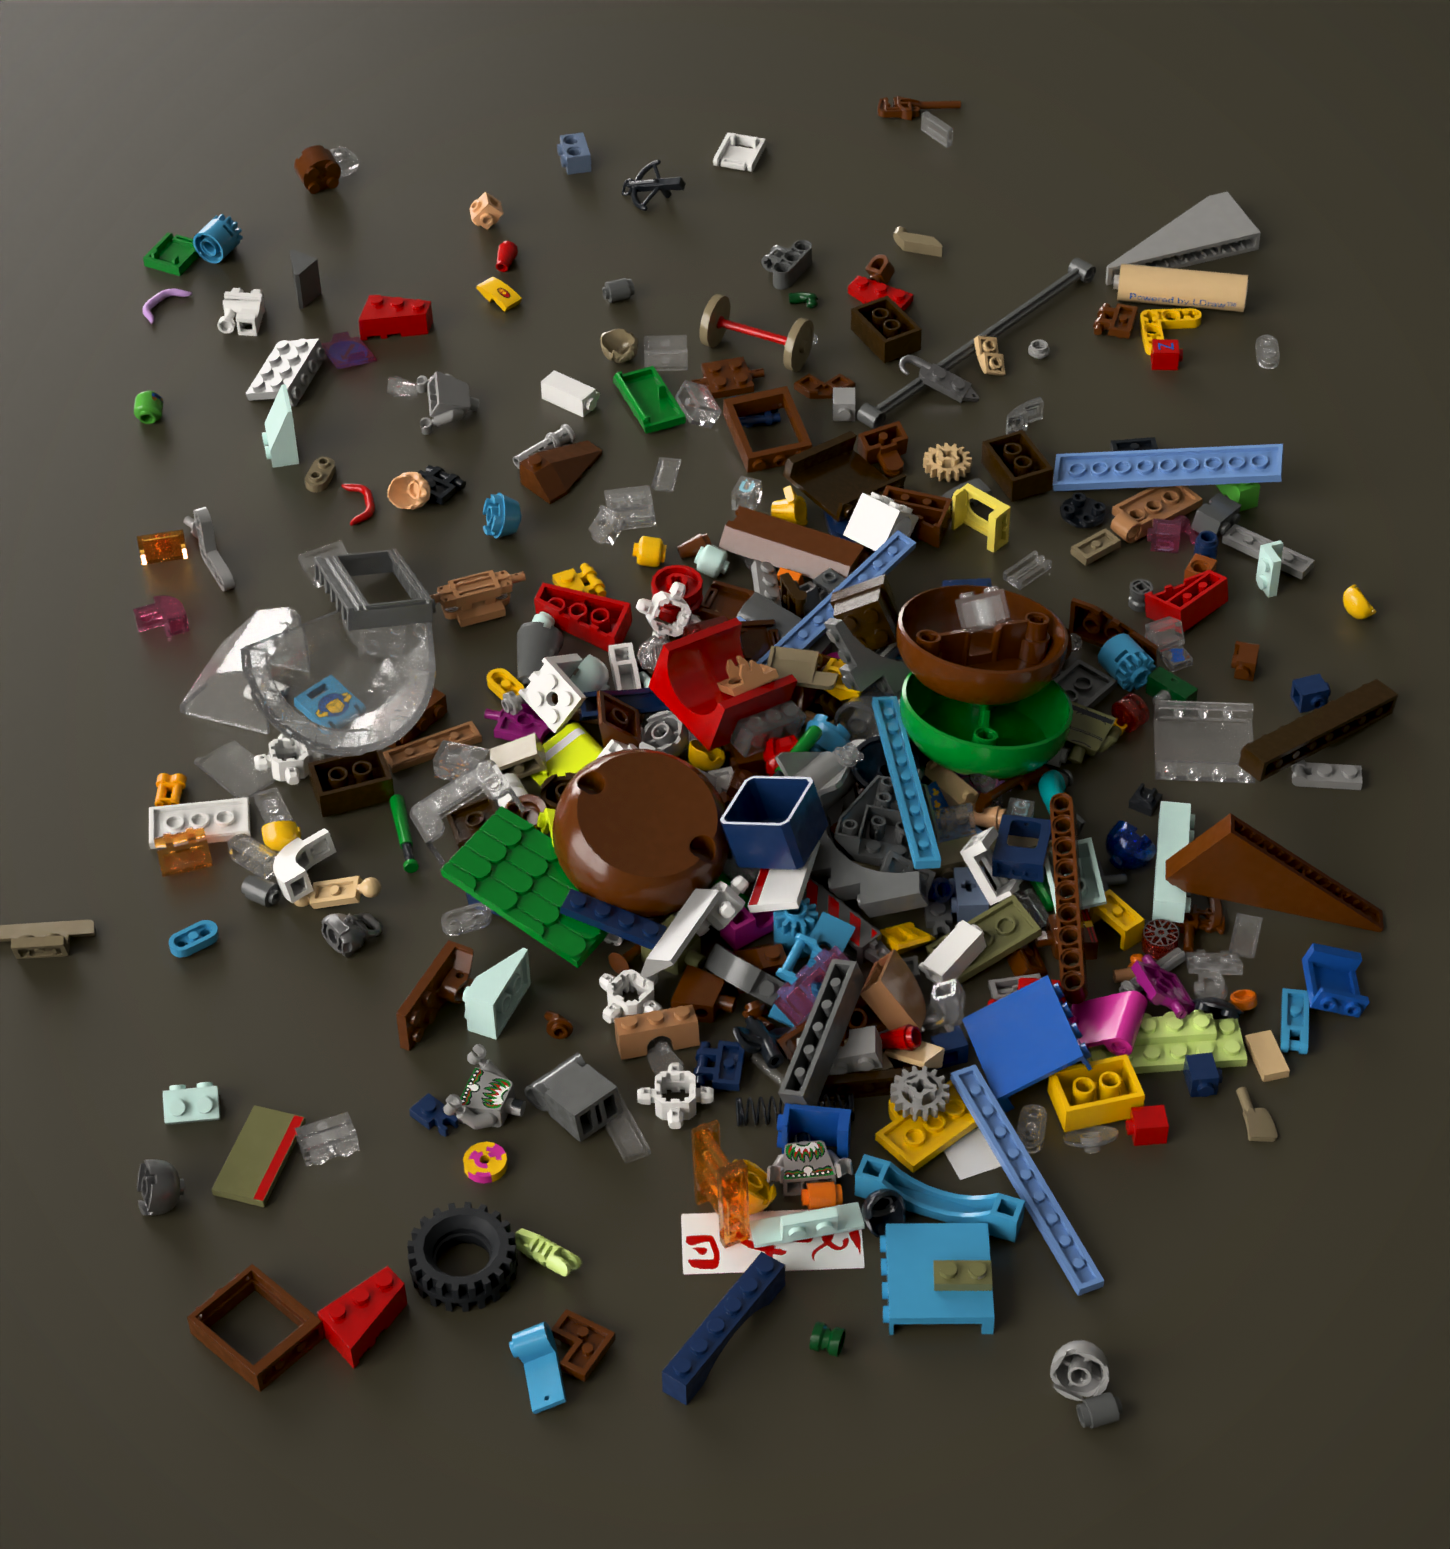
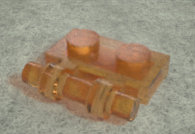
[153,827,213,877]

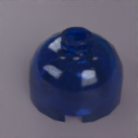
[1105,820,1157,870]

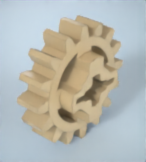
[923,443,972,482]

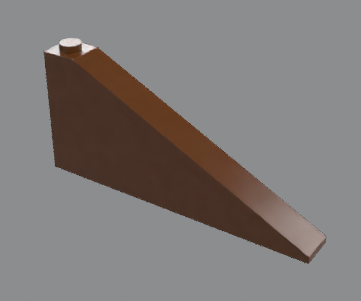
[1165,813,1384,932]

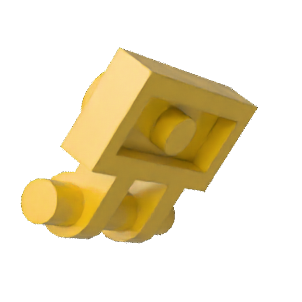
[552,563,607,597]

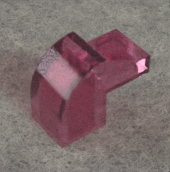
[133,595,189,637]

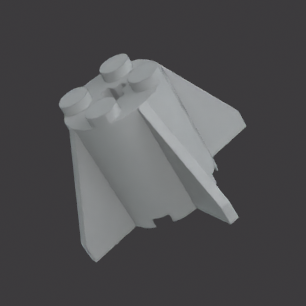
[775,751,856,826]

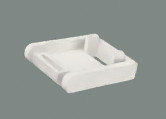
[713,132,766,172]

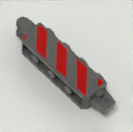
[802,877,891,964]

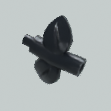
[733,1016,791,1069]

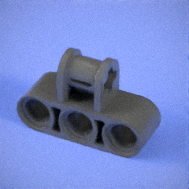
[761,240,812,290]

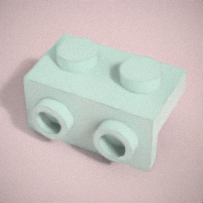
[1256,540,1284,598]
[163,1082,221,1125]

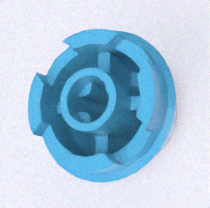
[483,493,522,538]
[805,714,851,752]

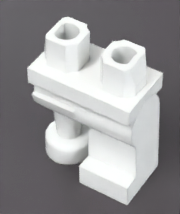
[217,288,265,336]

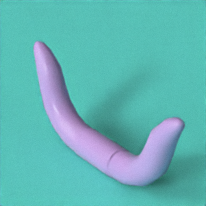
[143,288,192,324]

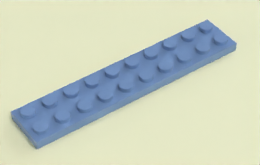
[1052,444,1284,491]

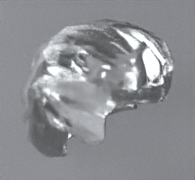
[637,635,669,670]

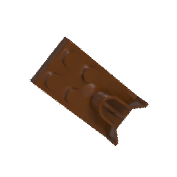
[396,940,474,1051]

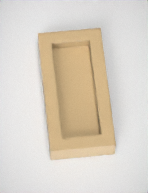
[1244,1030,1290,1082]

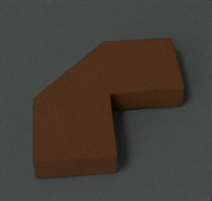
[794,374,855,399]

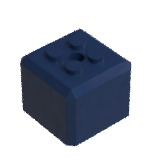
[720,776,828,870]

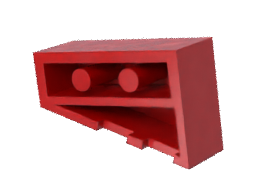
[358,295,433,341]
[1145,570,1228,634]
[317,1266,408,1369]

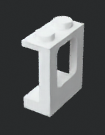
[960,826,1023,906]

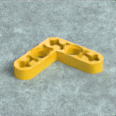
[1139,308,1202,356]

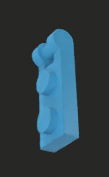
[1280,988,1309,1055]

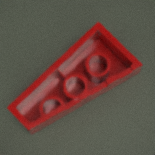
[534,582,632,652]

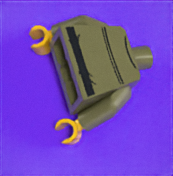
[1065,701,1127,765]

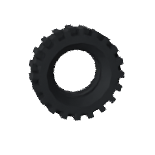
[407,1202,518,1312]

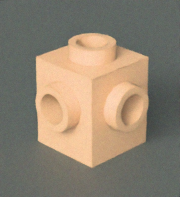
[470,192,503,230]

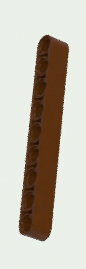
[1050,793,1088,1004]

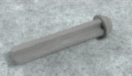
[1119,948,1186,993]

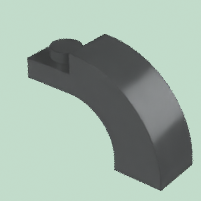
[703,943,785,1006]

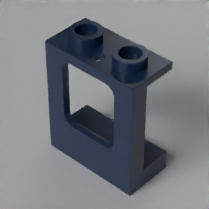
[992,814,1052,882]

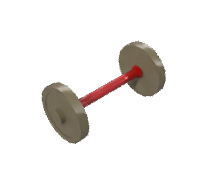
[699,293,814,372]

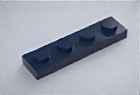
[560,889,667,950]

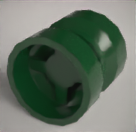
[809,1321,846,1357]

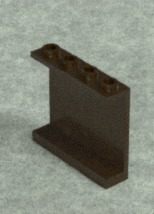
[783,431,906,522]

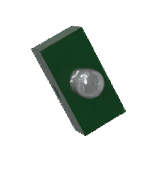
[1146,666,1198,716]

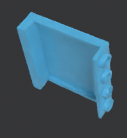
[880,1223,995,1335]

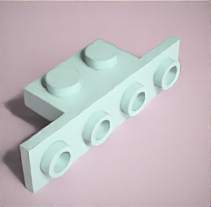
[749,1202,865,1248]

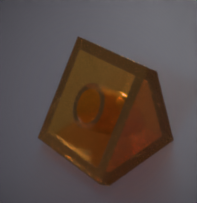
[137,529,188,565]

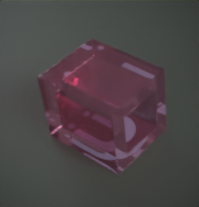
[1147,519,1181,553]

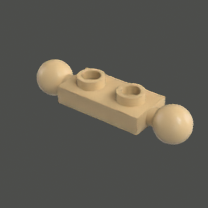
[294,876,381,909]

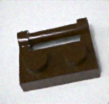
[780,573,807,619]

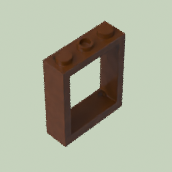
[723,386,812,473]
[187,1264,325,1392]

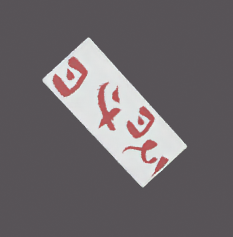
[681,1210,865,1275]

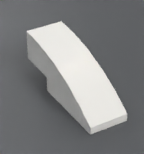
[608,642,642,690]

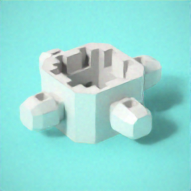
[636,582,701,647]
[254,733,324,785]
[696,875,749,936]
[599,969,663,1023]
[637,1062,714,1129]

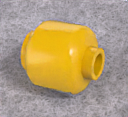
[632,536,667,568]

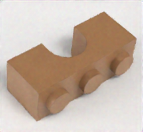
[614,1004,700,1060]

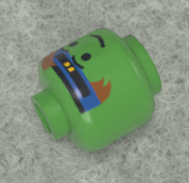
[134,390,163,424]

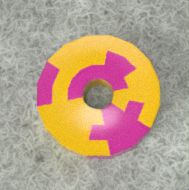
[463,1142,508,1184]

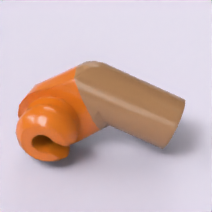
[1113,954,1144,983]

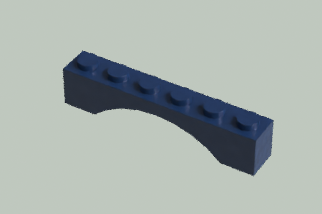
[578,688,671,721]
[662,1252,785,1406]

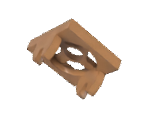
[717,655,779,697]

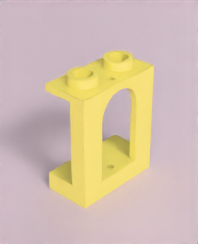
[951,483,1011,553]

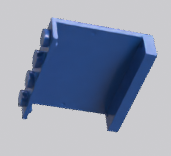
[962,975,1092,1113]

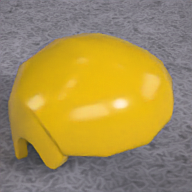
[1343,584,1377,619]
[688,739,726,771]
[261,821,301,852]

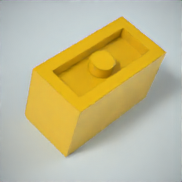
[1089,889,1145,951]

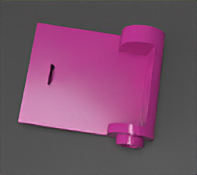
[1070,991,1148,1056]

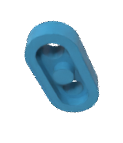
[169,920,219,958]

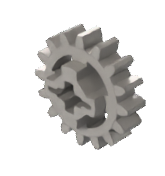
[890,1066,950,1122]

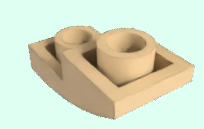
[974,336,1005,376]

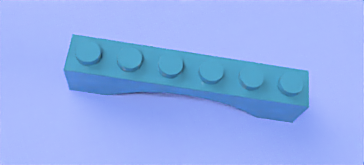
[855,1154,1025,1242]

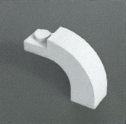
[273,828,336,903]

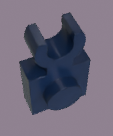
[409,1093,459,1137]

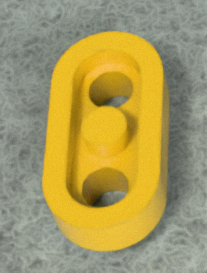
[487,668,524,700]

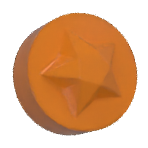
[1230,989,1258,1011]

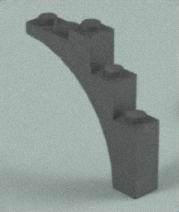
[824,618,911,695]
[809,809,928,918]

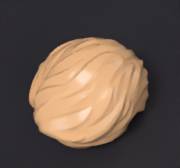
[387,472,430,510]

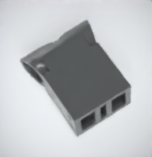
[524,1052,623,1142]

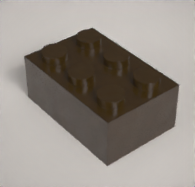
[851,295,922,363]
[981,430,1054,502]
[308,746,394,818]

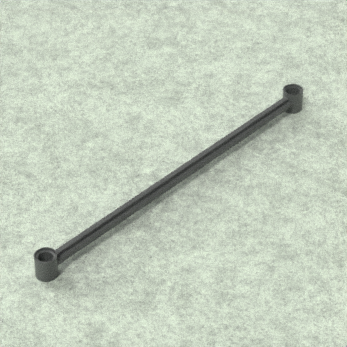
[857,257,1096,429]

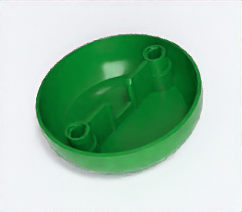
[900,672,1073,779]

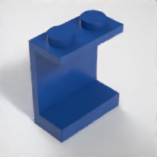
[777,1103,851,1159]

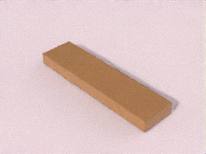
[383,721,482,774]

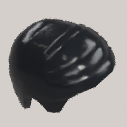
[861,1189,907,1238]

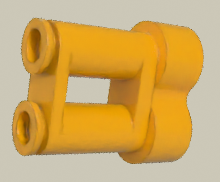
[155,773,187,806]

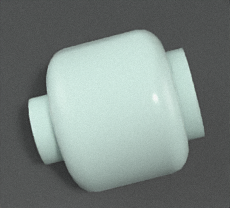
[694,544,730,578]

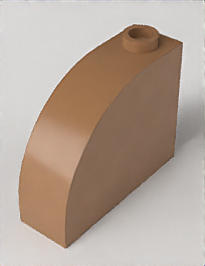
[860,949,926,1032]

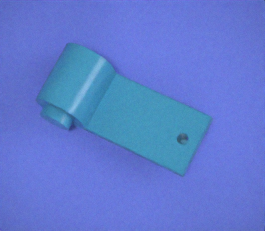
[509,1322,567,1414]

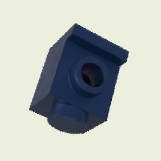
[930,1025,969,1070]

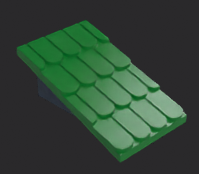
[440,806,609,968]

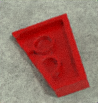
[848,275,913,311]

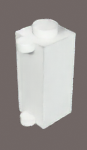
[541,370,600,417]
[918,920,987,990]

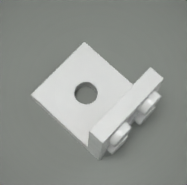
[518,653,587,733]

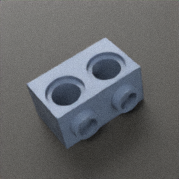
[557,132,591,175]

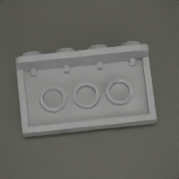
[246,339,326,407]

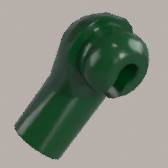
[789,292,818,308]

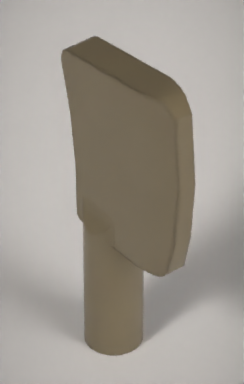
[1236,1087,1278,1142]

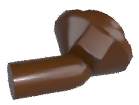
[742,1000,774,1031]
[544,1010,573,1039]

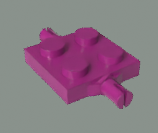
[484,703,566,744]
[1131,954,1195,1019]

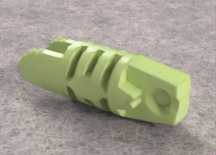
[515,1228,582,1277]

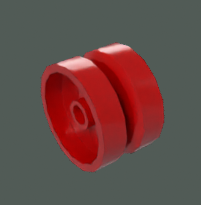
[651,565,703,623]

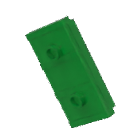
[613,366,686,434]

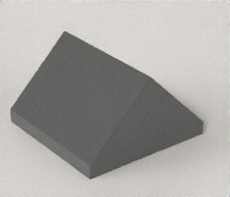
[290,250,322,309]

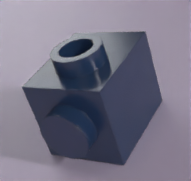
[1290,673,1331,713]
[1183,1052,1222,1098]

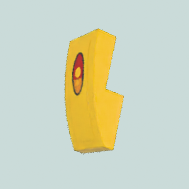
[476,277,522,312]

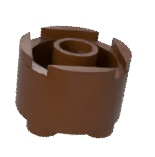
[294,145,341,194]

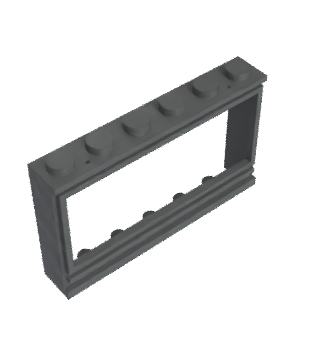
[314,548,436,631]

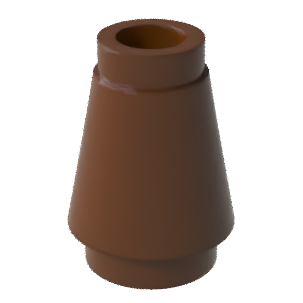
[677,533,711,559]

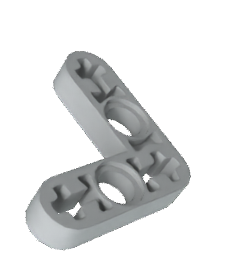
[193,506,235,592]

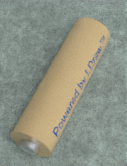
[1113,264,1249,313]

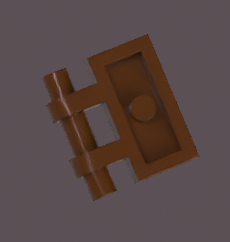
[1093,303,1138,339]

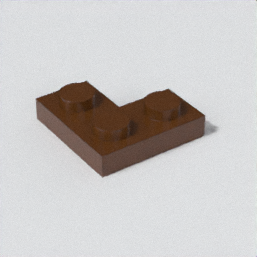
[551,1309,616,1382]

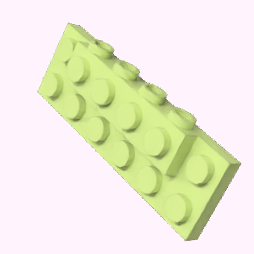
[1088,1010,1248,1074]

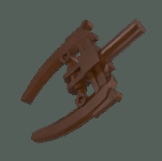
[1153,897,1225,954]

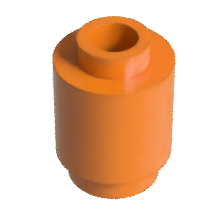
[801,1181,843,1211]

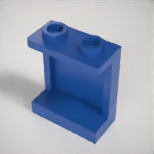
[1302,943,1370,1018]

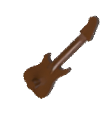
[974,765,1050,813]

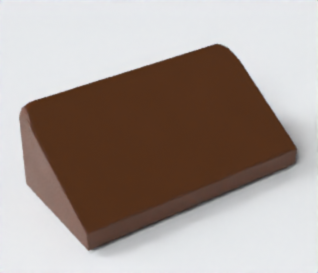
[1006,941,1048,977]

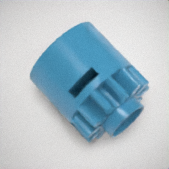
[193,214,243,264]
[1098,634,1156,692]
[773,898,818,959]

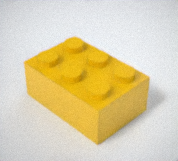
[1047,1054,1145,1132]

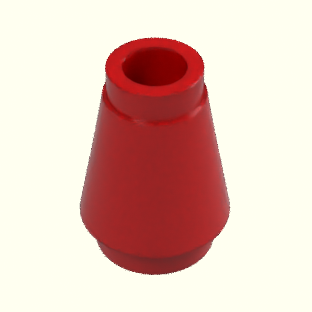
[496,241,518,272]
[880,1024,922,1051]

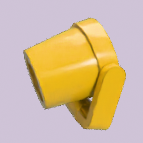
[771,485,808,526]

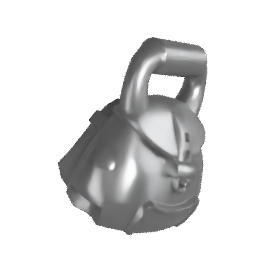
[321,913,383,958]

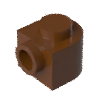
[865,254,895,284]

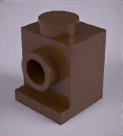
[1231,641,1260,681]

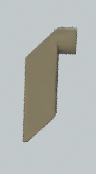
[893,226,943,257]

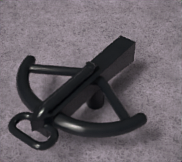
[622,160,686,211]

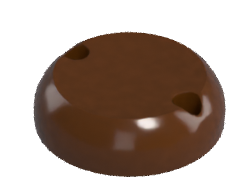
[896,585,1068,705]
[552,749,730,917]

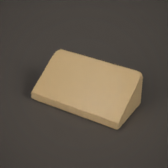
[884,1041,945,1068]

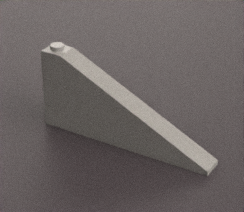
[1105,192,1261,285]

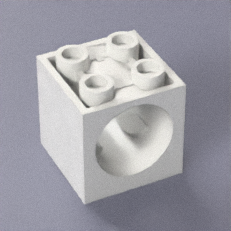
[843,492,919,551]

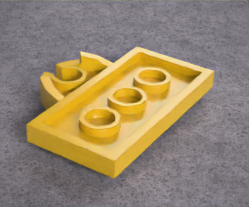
[875,1080,977,1173]

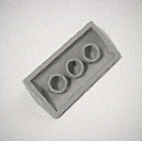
[641,888,723,979]

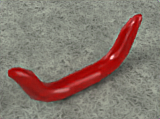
[341,484,375,526]

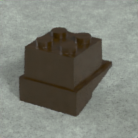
[830,574,899,651]

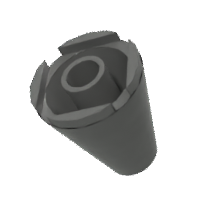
[517,622,564,688]

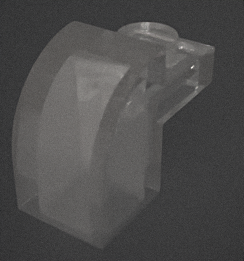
[921,978,966,1032]

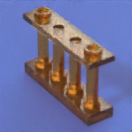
[691,1119,750,1248]

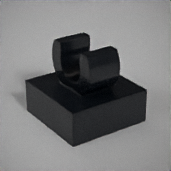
[1128,783,1163,817]

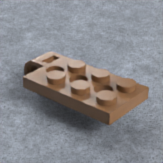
[1110,486,1203,543]

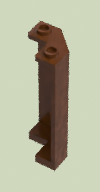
[718,506,872,579]

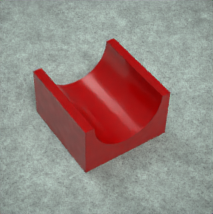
[648,618,798,751]

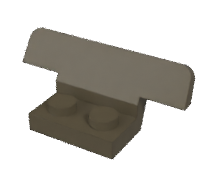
[748,646,839,690]
[0,920,95,959]

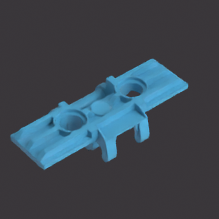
[768,911,856,1028]

